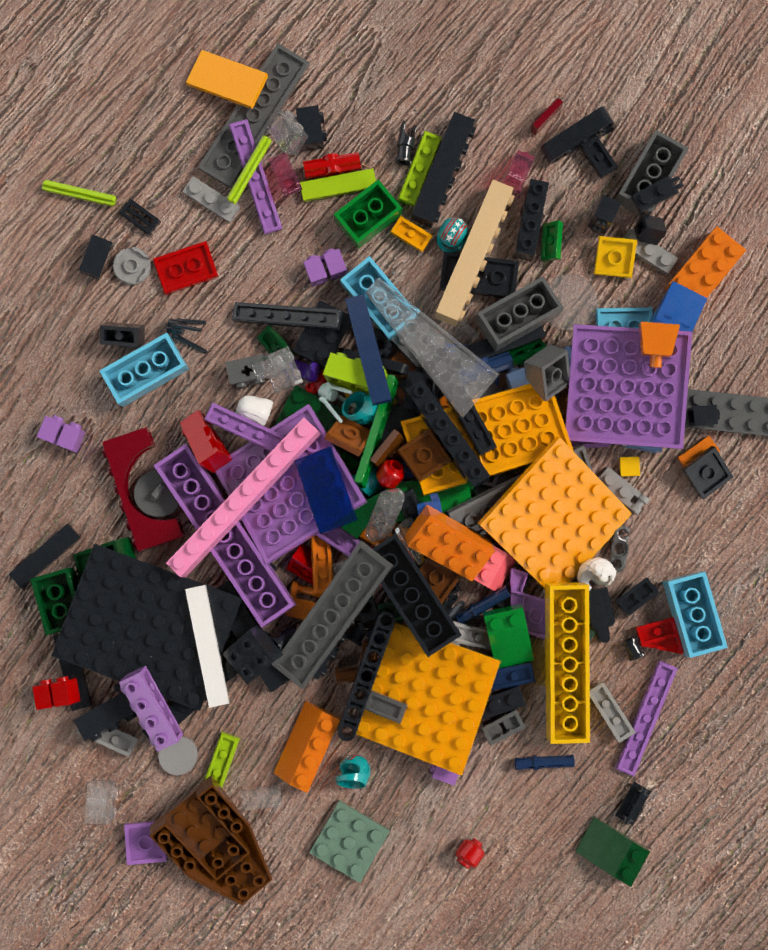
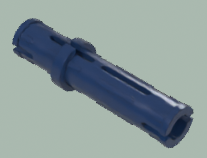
[456,586,511,624]
[514,754,575,771]

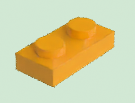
[391,216,433,253]

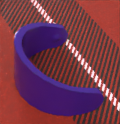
[288,358,321,382]

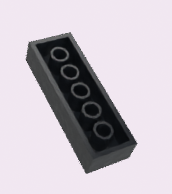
[372,534,462,657]

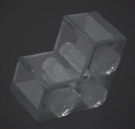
[250,347,303,393]

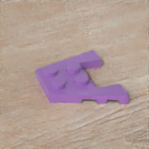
[510,567,545,639]

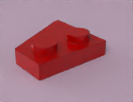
[635,617,684,654]

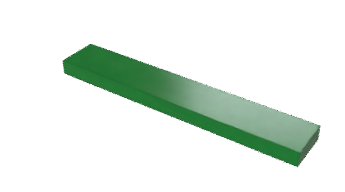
[354,374,398,489]

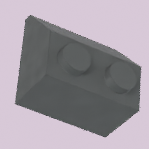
[524,344,570,401]

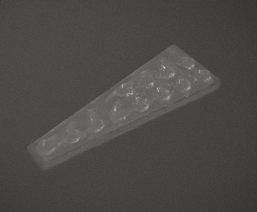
[366,277,499,418]

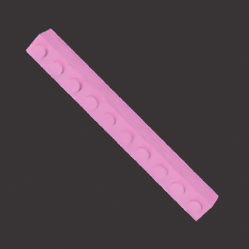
[166,418,321,577]

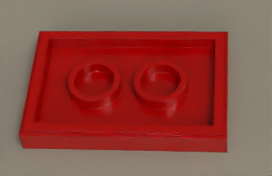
[153,241,219,295]

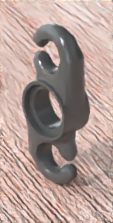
[609,525,630,573]

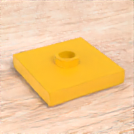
[593,236,637,278]

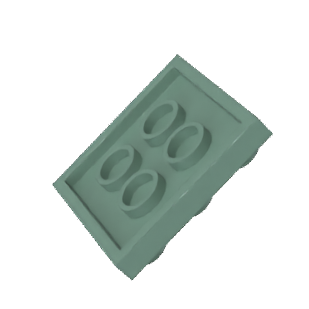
[309,800,390,883]

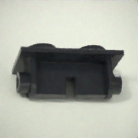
[615,781,651,826]

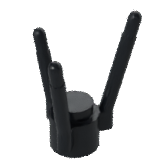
[166,318,208,353]

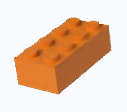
[664,226,746,298]
[405,505,495,581]

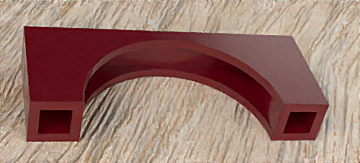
[101,427,186,552]

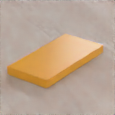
[186,50,268,109]

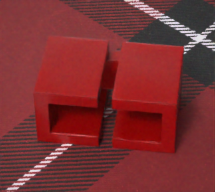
[32,676,81,710]

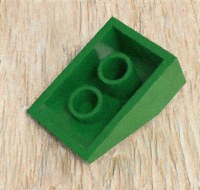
[483,604,534,668]

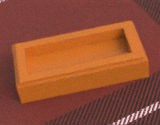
[677,436,720,467]

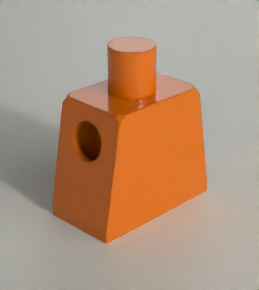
[639,322,680,368]

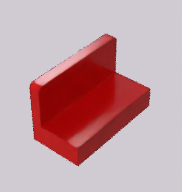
[286,544,334,585]

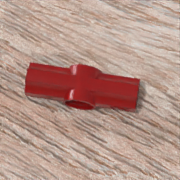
[303,152,361,179]

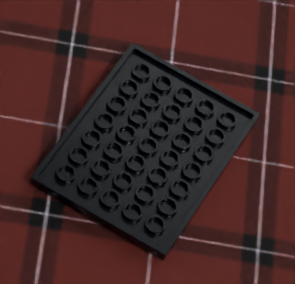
[51,544,242,711]

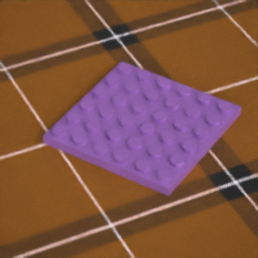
[565,324,692,449]
[216,404,367,565]

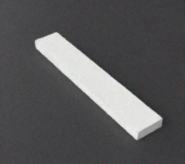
[185,585,230,708]

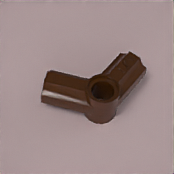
[335,641,378,684]

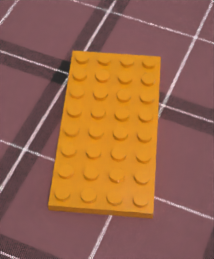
[401,384,573,496]

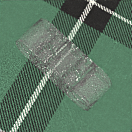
[365,488,405,542]

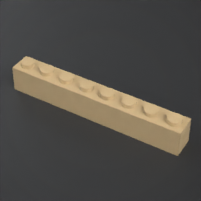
[435,180,515,327]

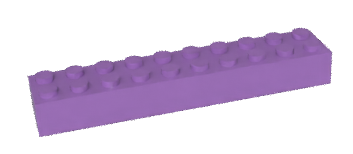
[154,444,297,628]

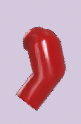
[305,371,327,395]

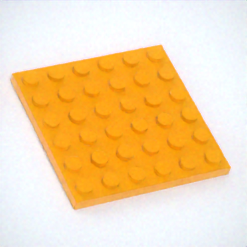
[478,436,632,589]
[356,622,501,776]

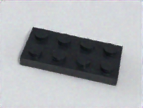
[439,252,519,298]

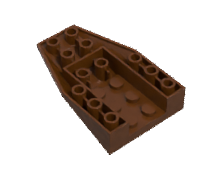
[149,775,272,905]

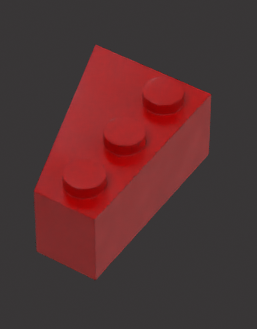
[180,410,233,473]

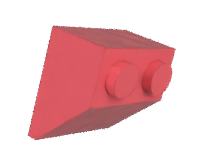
[474,545,516,592]

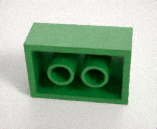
[334,179,402,249]

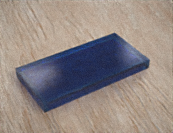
[294,446,358,535]

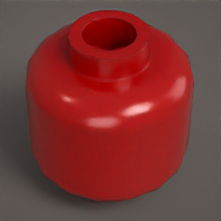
[376,460,405,489]
[455,838,485,870]

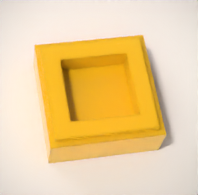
[619,457,640,477]

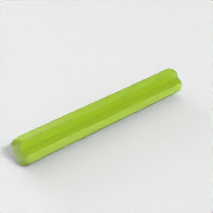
[227,135,272,204]
[42,180,116,207]

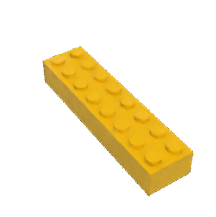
[545,582,590,744]

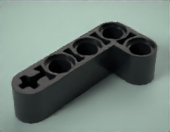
[540,106,616,164]

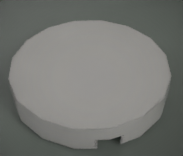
[113,247,151,285]
[158,736,198,776]

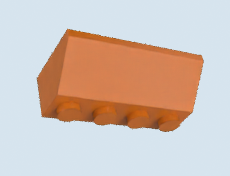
[274,701,341,793]

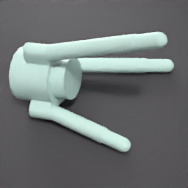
[318,382,356,423]

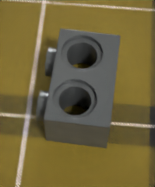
[480,709,526,746]

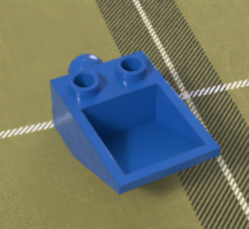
[650,281,707,332]

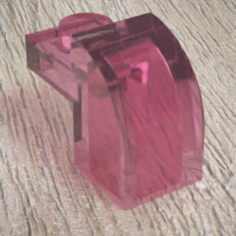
[504,150,535,194]
[268,152,303,197]

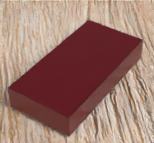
[531,98,563,136]

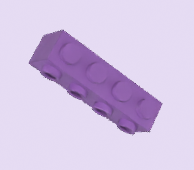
[119,666,183,752]

